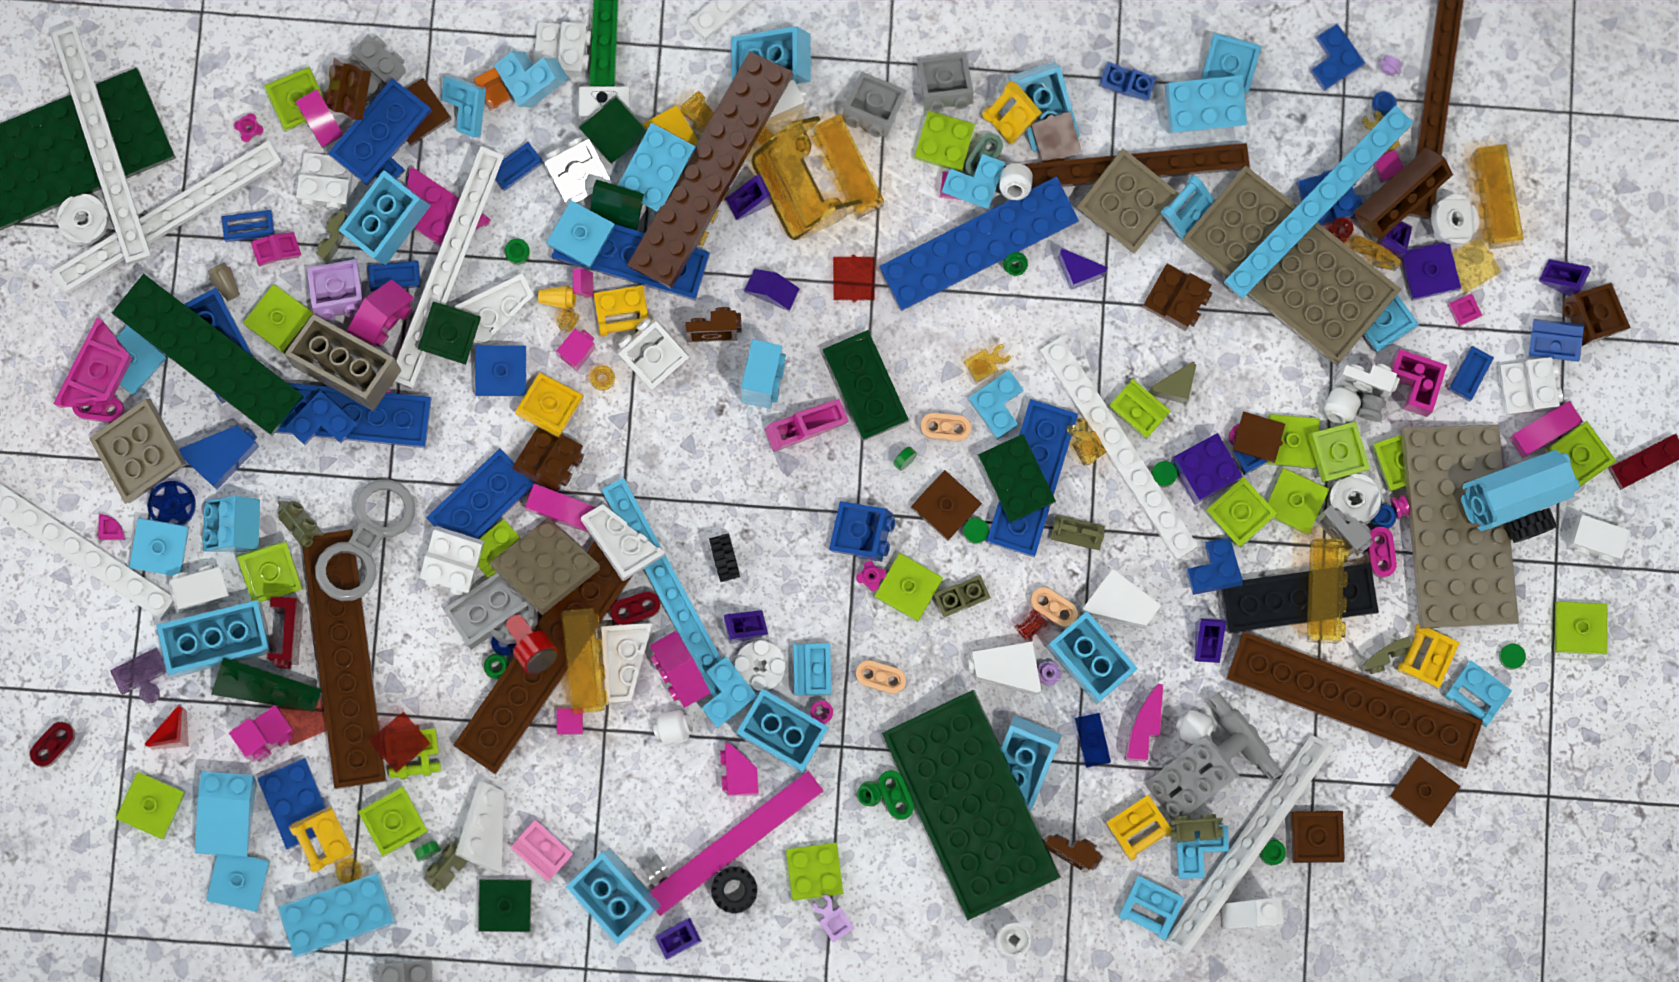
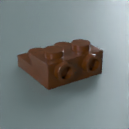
[324,58,372,120]
[1142,263,1213,331]
[1563,282,1631,346]
[685,307,742,343]
[513,427,585,492]
[1044,833,1103,873]

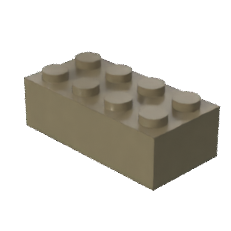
[284,314,402,411]

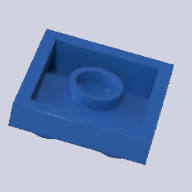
[1296,170,1363,226]
[829,501,895,562]

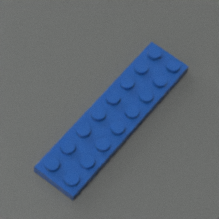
[879,177,1079,311]

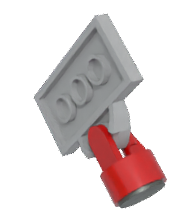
[443,573,558,674]

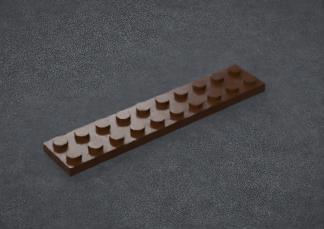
[627,51,794,289]
[303,529,387,789]
[453,541,633,775]
[1225,631,1483,769]

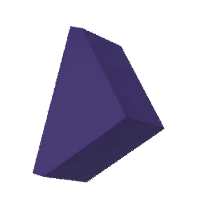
[726,174,771,220]
[1373,221,1412,260]
[1058,248,1108,290]
[1539,259,1591,297]
[744,269,800,312]
[724,610,768,644]
[1194,618,1226,663]
[655,918,702,960]

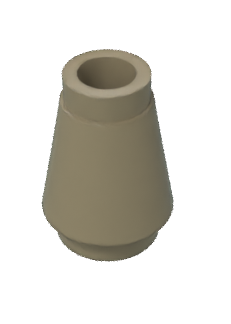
[208,262,241,302]

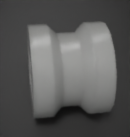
[1357,394,1386,422]
[640,854,672,887]

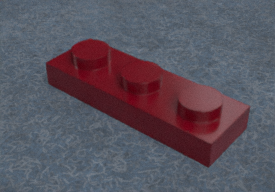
[1608,433,1679,490]

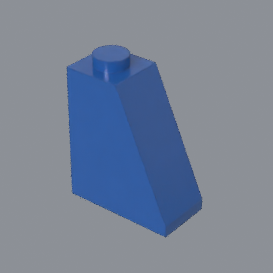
[179,425,259,490]

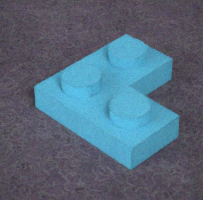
[441,75,486,138]
[941,154,1006,209]
[968,370,1024,440]
[702,657,758,729]
[1176,825,1229,879]

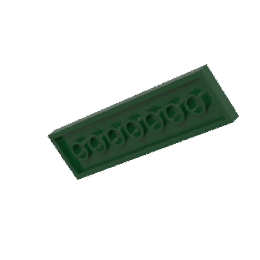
[111,273,304,436]

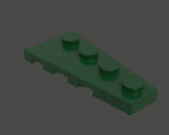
[211,657,322,712]

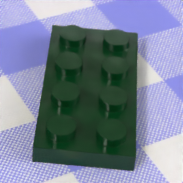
[822,330,909,441]

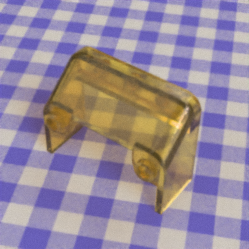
[752,116,863,240]

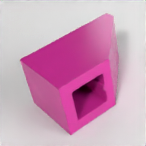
[720,743,759,797]

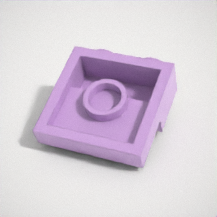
[307,259,364,322]

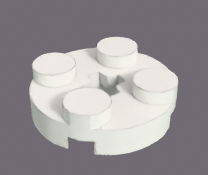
[57,194,109,246]
[1431,194,1479,245]
[1330,474,1381,524]
[735,640,786,692]

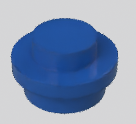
[1372,91,1397,116]
[1371,504,1396,529]

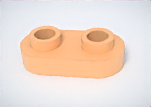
[920,413,971,442]
[1030,587,1078,628]
[856,661,906,694]

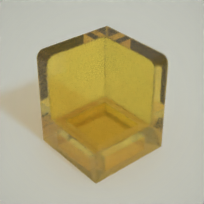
[680,91,714,134]

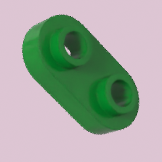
[878,770,914,820]

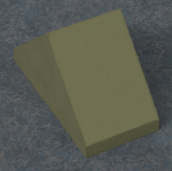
[1148,361,1196,404]

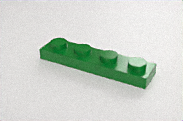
[589,0,619,87]

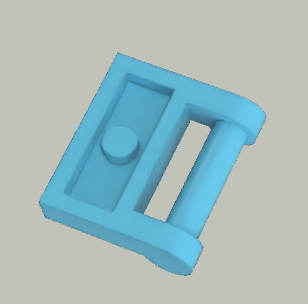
[1161,175,1215,239]
[1444,660,1512,727]
[1118,876,1185,940]

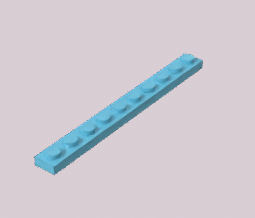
[1224,105,1414,299]
[601,477,722,698]

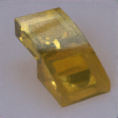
[1350,235,1401,271]

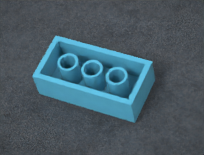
[156,600,273,678]
[278,873,397,957]

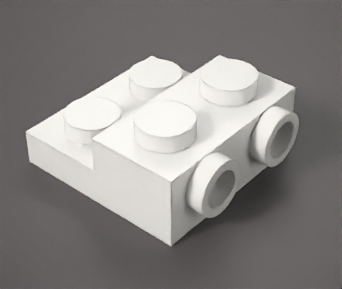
[533,21,592,77]
[543,136,612,206]
[296,153,353,211]
[617,317,689,390]
[1498,357,1563,416]
[1334,364,1400,399]
[420,526,484,595]

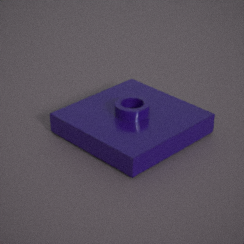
[1401,242,1462,301]

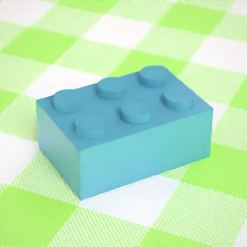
[1164,75,1247,133]
[618,123,697,212]
[338,170,431,265]
[741,339,786,409]
[1046,611,1138,705]
[736,689,829,774]
[566,848,662,945]

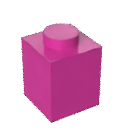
[556,328,596,371]

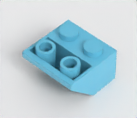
[202,496,260,552]

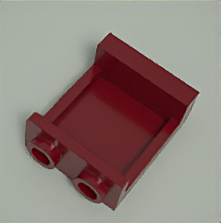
[266,597,304,669]

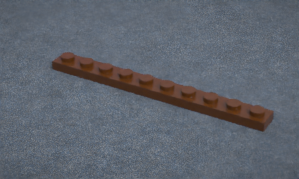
[1408,0,1464,220]
[1003,143,1250,189]

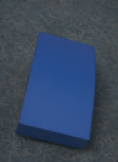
[1098,62,1156,101]

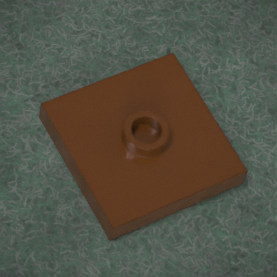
[407,78,452,147]
[911,470,982,541]
[1389,756,1461,828]
[1291,811,1345,863]

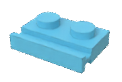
[793,643,831,696]

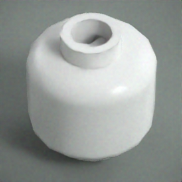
[999,163,1033,200]
[1324,387,1361,425]
[653,709,693,745]
[1176,710,1216,745]

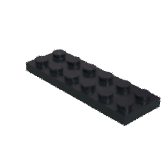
[1221,563,1379,634]

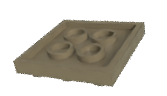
[1076,148,1179,254]
[89,399,187,504]
[491,518,600,615]

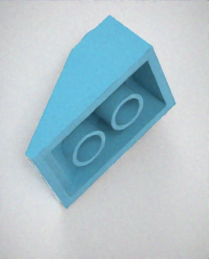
[731,26,811,84]
[1008,61,1080,152]
[1001,716,1062,811]
[195,771,257,858]

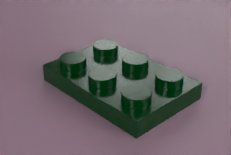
[977,434,1056,524]

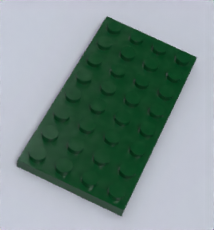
[0,67,176,231]
[882,690,1061,921]

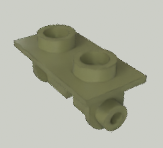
[278,501,324,547]
[1050,515,1105,551]
[1169,814,1223,843]
[423,839,468,892]

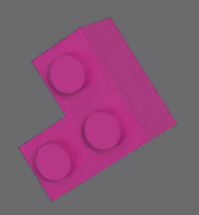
[346,280,415,347]
[1390,349,1447,417]
[650,631,711,708]
[228,705,296,762]

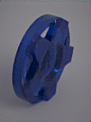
[147,481,196,525]

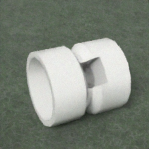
[995,923,1031,958]

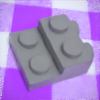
[348,34,406,104]
[917,53,973,112]
[841,71,907,138]
[1316,505,1373,557]
[373,960,433,982]

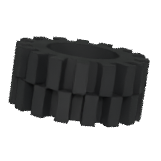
[1507,508,1557,543]
[709,533,740,583]
[711,866,758,914]

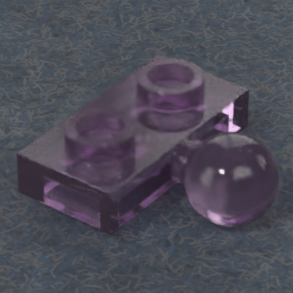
[110,647,167,704]

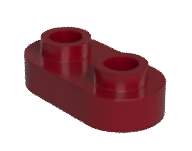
[611,592,661,625]
[30,722,76,768]

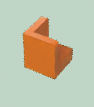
[474,67,511,111]

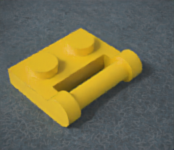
[982,81,1042,145]
[594,285,648,337]
[1396,624,1460,689]
[1105,794,1172,862]
[289,806,354,873]

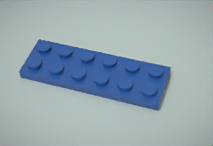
[551,224,710,301]
[275,382,432,448]
[986,399,1078,558]

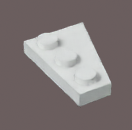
[455,273,534,347]
[581,504,666,581]

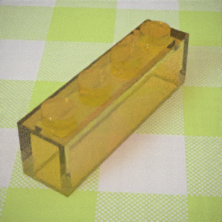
[811,114,884,219]
[1470,144,1524,249]
[1307,538,1348,644]
[561,608,608,714]

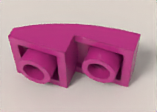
[295,90,343,148]

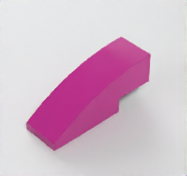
[764,399,849,452]
[1509,401,1584,459]
[525,484,596,533]
[1125,684,1163,762]

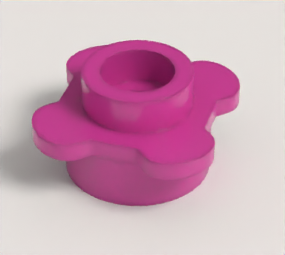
[234,113,264,142]
[856,561,886,591]

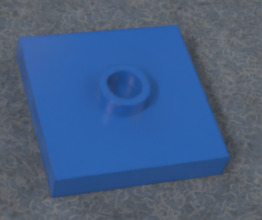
[475,345,526,396]

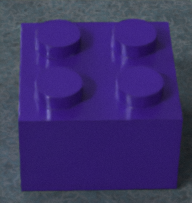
[1170,433,1243,505]

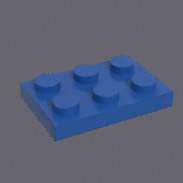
[257,758,326,850]

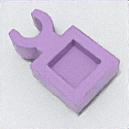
[812,893,854,943]

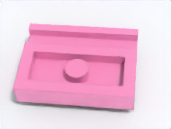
[510,820,574,882]

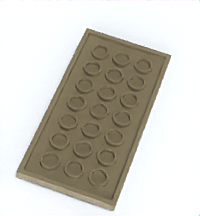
[1182,165,1401,366]
[1401,425,1519,629]

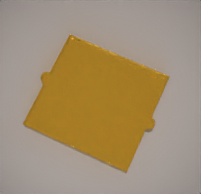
[1452,238,1502,294]

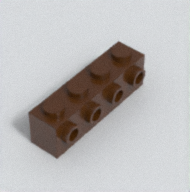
[1354,148,1453,239]

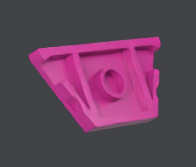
[407,167,491,247]
[53,317,133,408]

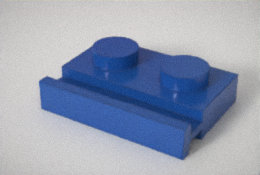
[1529,319,1584,362]

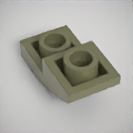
[316,210,348,264]
[934,575,991,617]
[1361,636,1412,674]

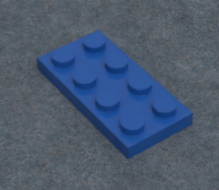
[328,78,432,186]
[426,448,534,539]

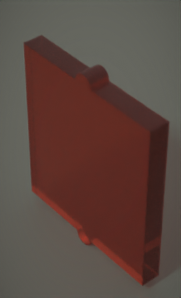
[833,254,875,303]
[277,698,327,746]
[369,711,431,773]

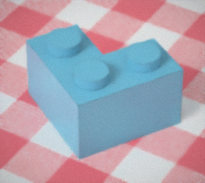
[494,51,569,107]

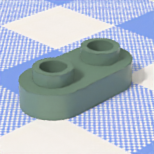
[965,133,1003,177]

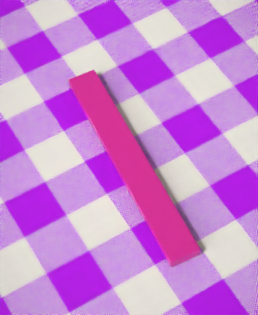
[650,771,824,916]

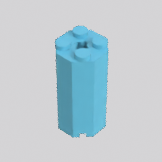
[1461,450,1579,531]

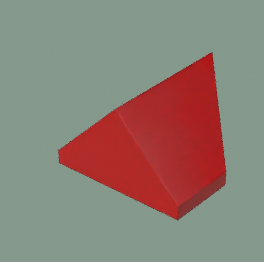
[144,705,189,750]

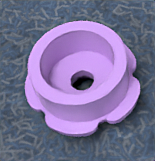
[1379,55,1403,76]
[1038,661,1062,686]

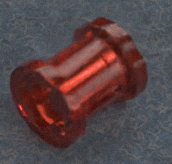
[1328,217,1354,243]
[1014,609,1048,642]

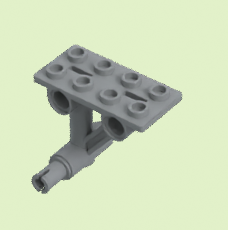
[1145,692,1284,821]

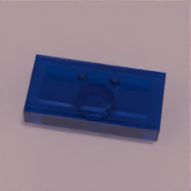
[1074,713,1111,768]

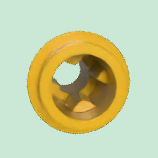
[538,285,577,310]

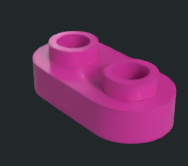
[72,397,125,423]
[1367,527,1397,578]

